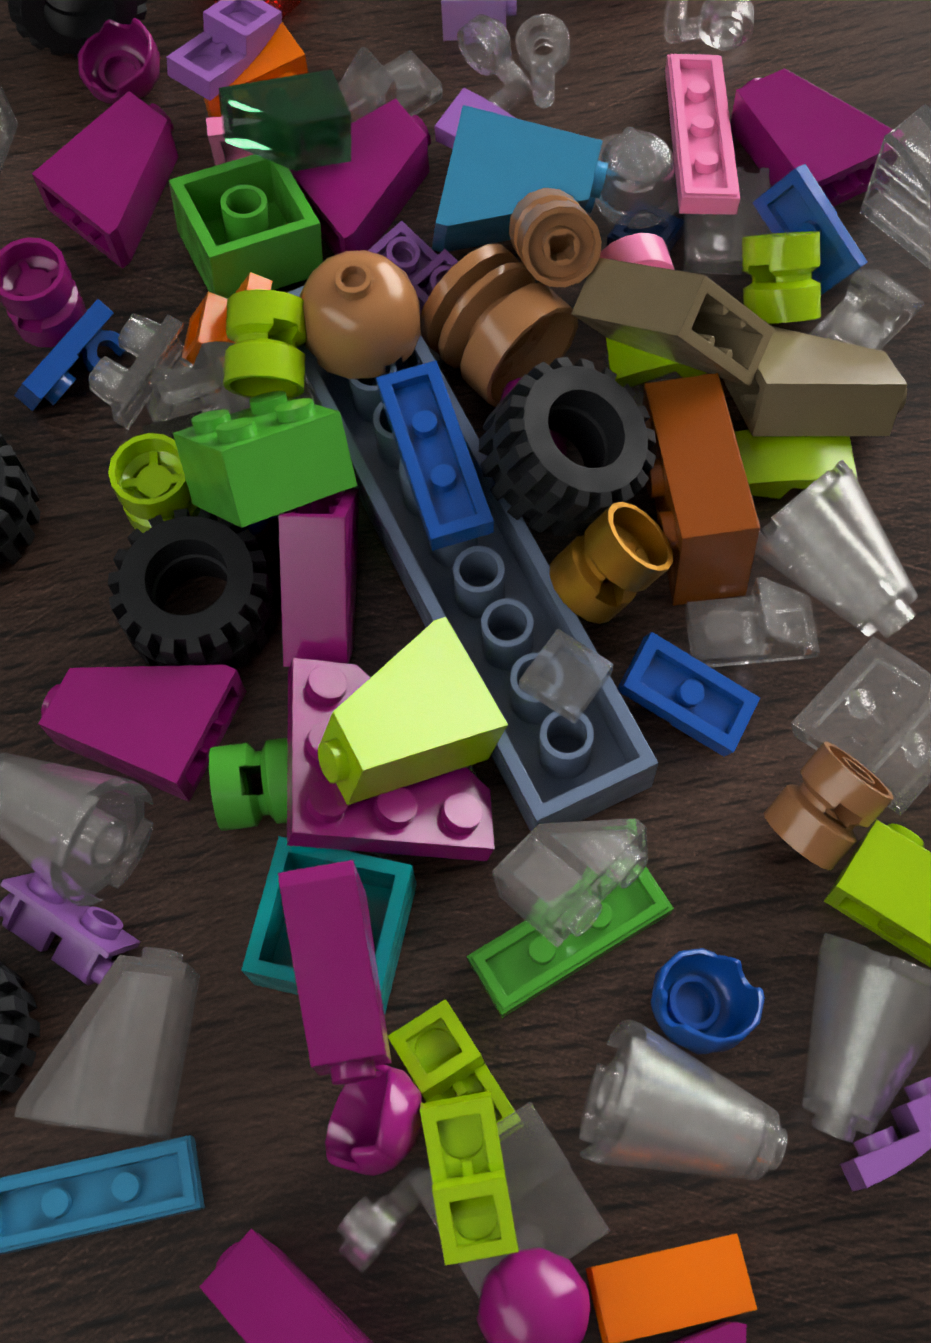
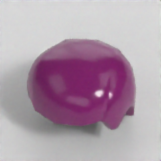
[78,18,160,105]
[325,1065,422,1176]
[476,1247,590,1343]

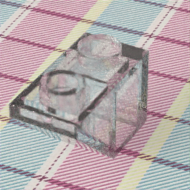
[492,818,648,948]

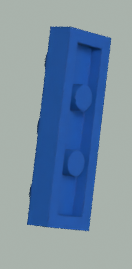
[376,360,494,551]

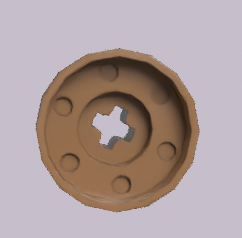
[420,244,578,407]

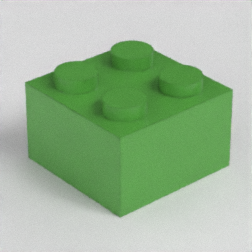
[169,148,323,299]
[173,391,357,528]

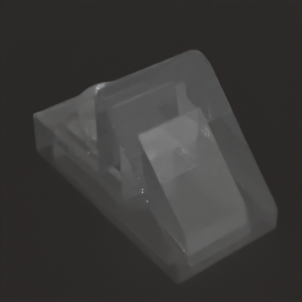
[324,46,443,131]
[809,269,924,350]
[685,577,820,668]

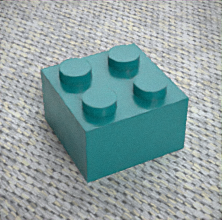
[241,836,417,1015]

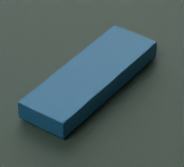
[0,1135,205,1255]

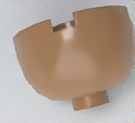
[299,250,421,379]

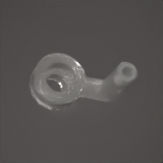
[664,0,754,50]
[457,14,531,112]
[516,14,571,108]
[337,1167,437,1273]

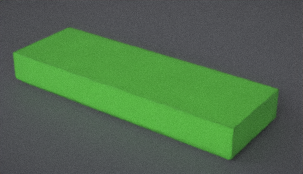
[467,853,674,1018]

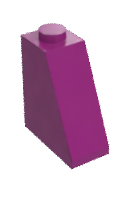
[730,68,906,207]
[32,91,179,269]
[284,98,431,255]
[278,489,359,667]
[38,665,247,802]
[278,860,391,1085]
[199,1228,373,1343]

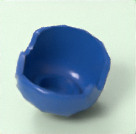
[651,948,765,1054]

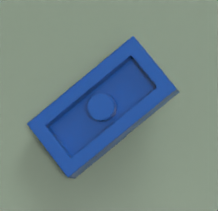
[752,164,868,296]
[14,299,129,411]
[617,632,760,757]

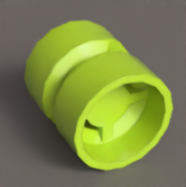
[742,231,821,324]
[223,289,306,398]
[108,433,201,533]

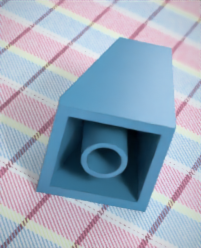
[432,105,608,252]

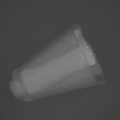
[755,460,918,638]
[0,752,153,906]
[802,933,931,1143]
[579,1019,788,1180]

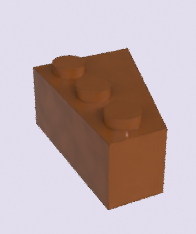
[642,373,760,606]

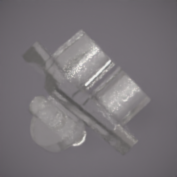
[88,313,196,429]

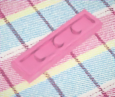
[665,54,740,215]

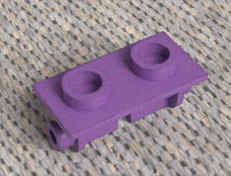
[0,871,140,987]

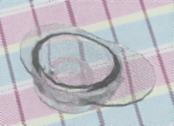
[595,126,679,229]

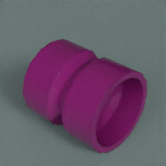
[0,238,86,347]

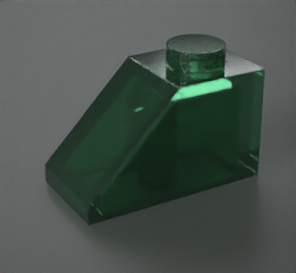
[219,69,351,171]

